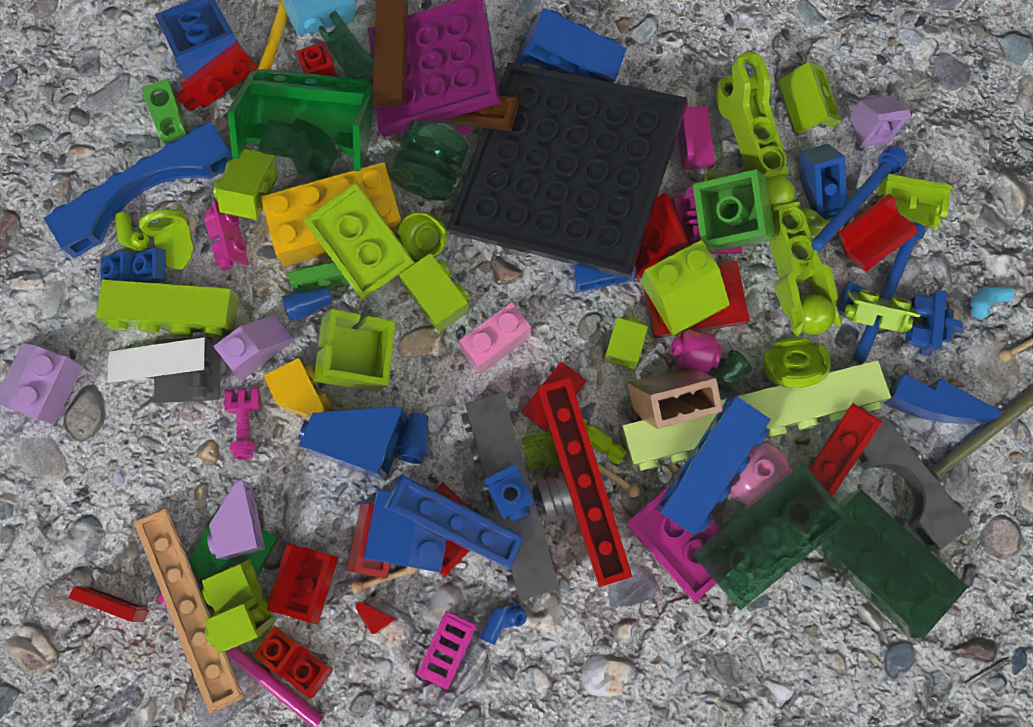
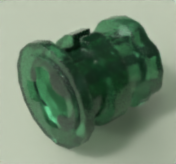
[708,349,752,393]

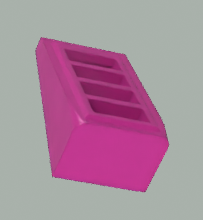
[417,610,478,690]

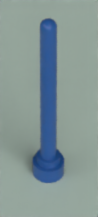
[811,145,908,251]

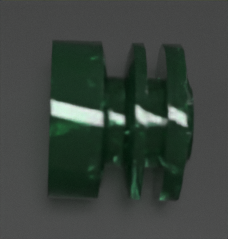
[388,120,469,201]

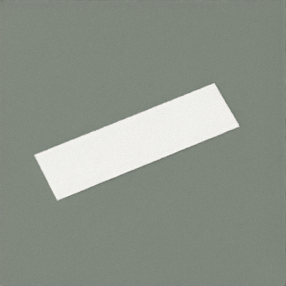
[107,337,205,383]

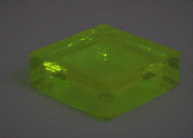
[523,432,560,471]

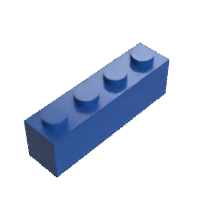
[654,396,771,536]

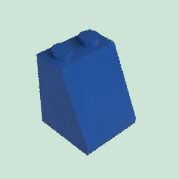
[298,406,409,482]

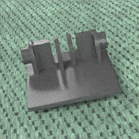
[154,332,221,403]

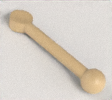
[998,338,1033,362]
[597,462,641,498]
[351,567,420,594]

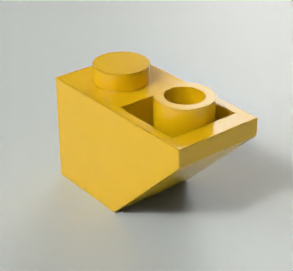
[263,358,334,418]

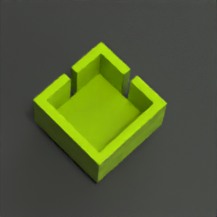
[313,309,396,392]

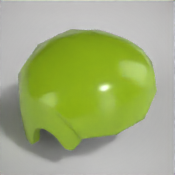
[397,212,448,260]

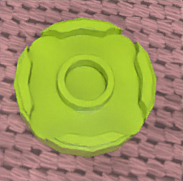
[763,338,831,388]

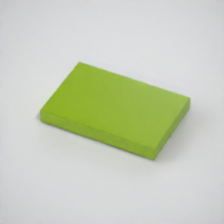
[303,182,415,301]

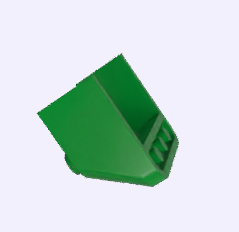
[227,69,373,171]

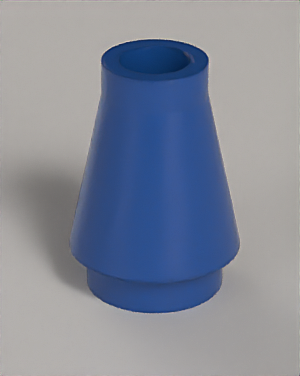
[281,286,332,322]
[396,413,429,464]

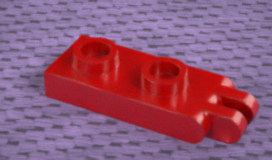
[176,41,258,111]

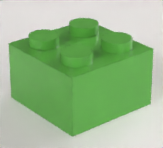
[693,169,776,252]

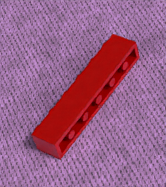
[537,377,633,587]

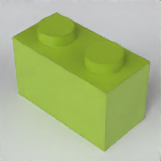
[214,149,278,220]
[399,253,470,333]

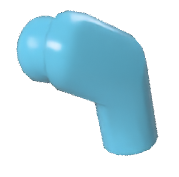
[970,286,1014,319]

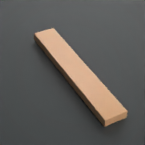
[133,507,244,714]

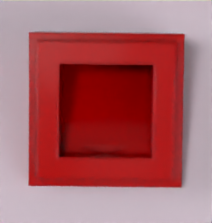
[355,602,399,634]

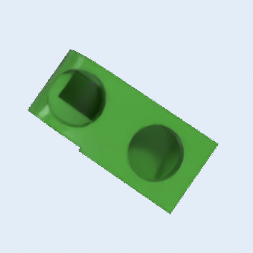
[141,79,189,144]

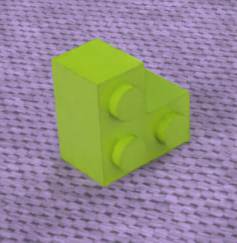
[202,559,276,654]

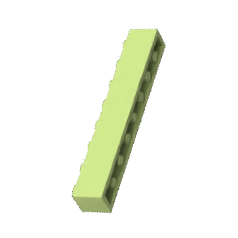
[620,360,891,472]

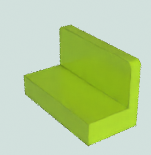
[778,62,843,134]

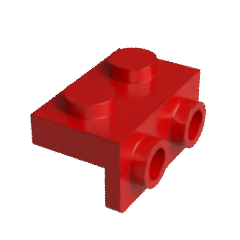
[266,543,339,625]

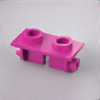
[204,201,249,270]

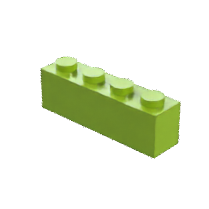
[96,280,239,338]

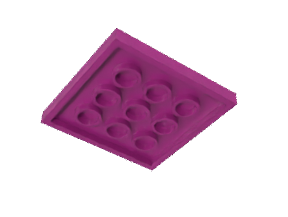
[368,0,500,138]

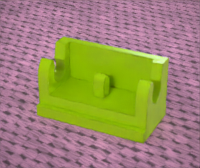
[876,174,952,229]

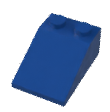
[155,0,237,79]

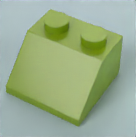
[640,240,730,336]

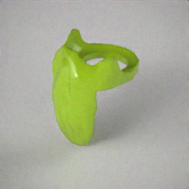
[138,202,194,270]

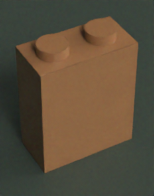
[627,368,723,429]

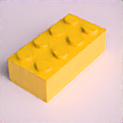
[260,162,402,267]

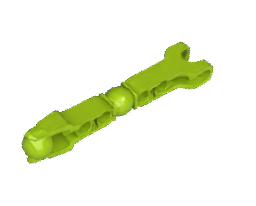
[714,52,842,336]

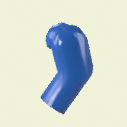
[480,604,527,645]

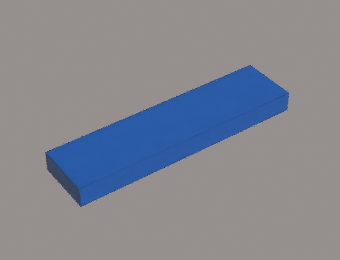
[384,475,524,569]

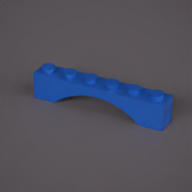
[44,121,232,259]

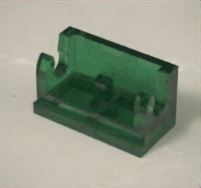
[319,10,374,79]

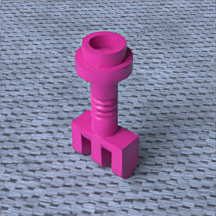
[225,387,261,460]

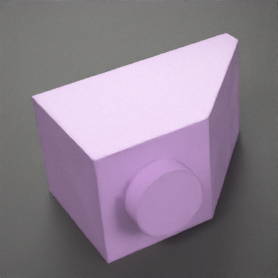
[850,95,911,148]
[213,315,294,379]
[207,480,265,560]

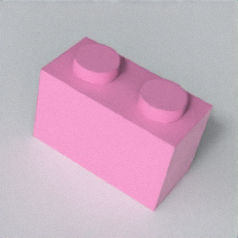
[459,302,531,375]

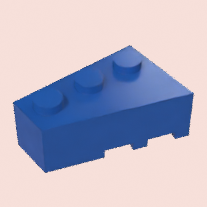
[514,8,627,83]

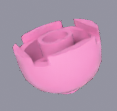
[729,441,791,508]

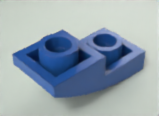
[100,247,166,283]

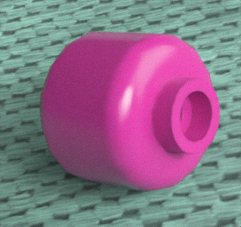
[670,329,722,374]

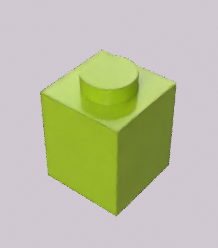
[604,316,648,370]

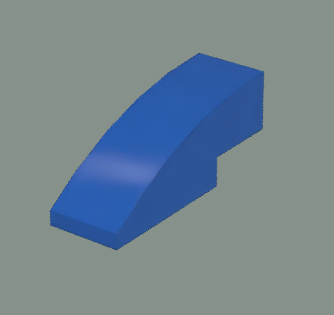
[883,374,1002,424]

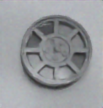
[535,469,575,522]

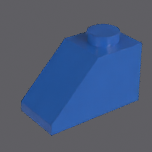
[798,143,847,219]

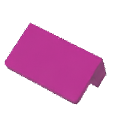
[678,99,715,170]

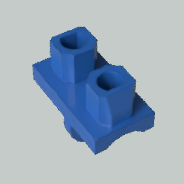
[905,290,963,356]

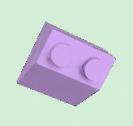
[0,343,83,425]

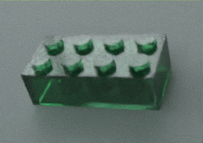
[691,463,851,611]
[805,489,968,639]

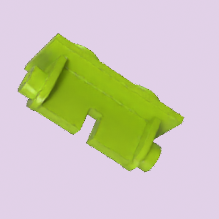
[844,289,920,333]

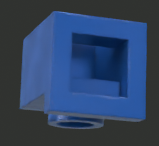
[484,464,534,522]

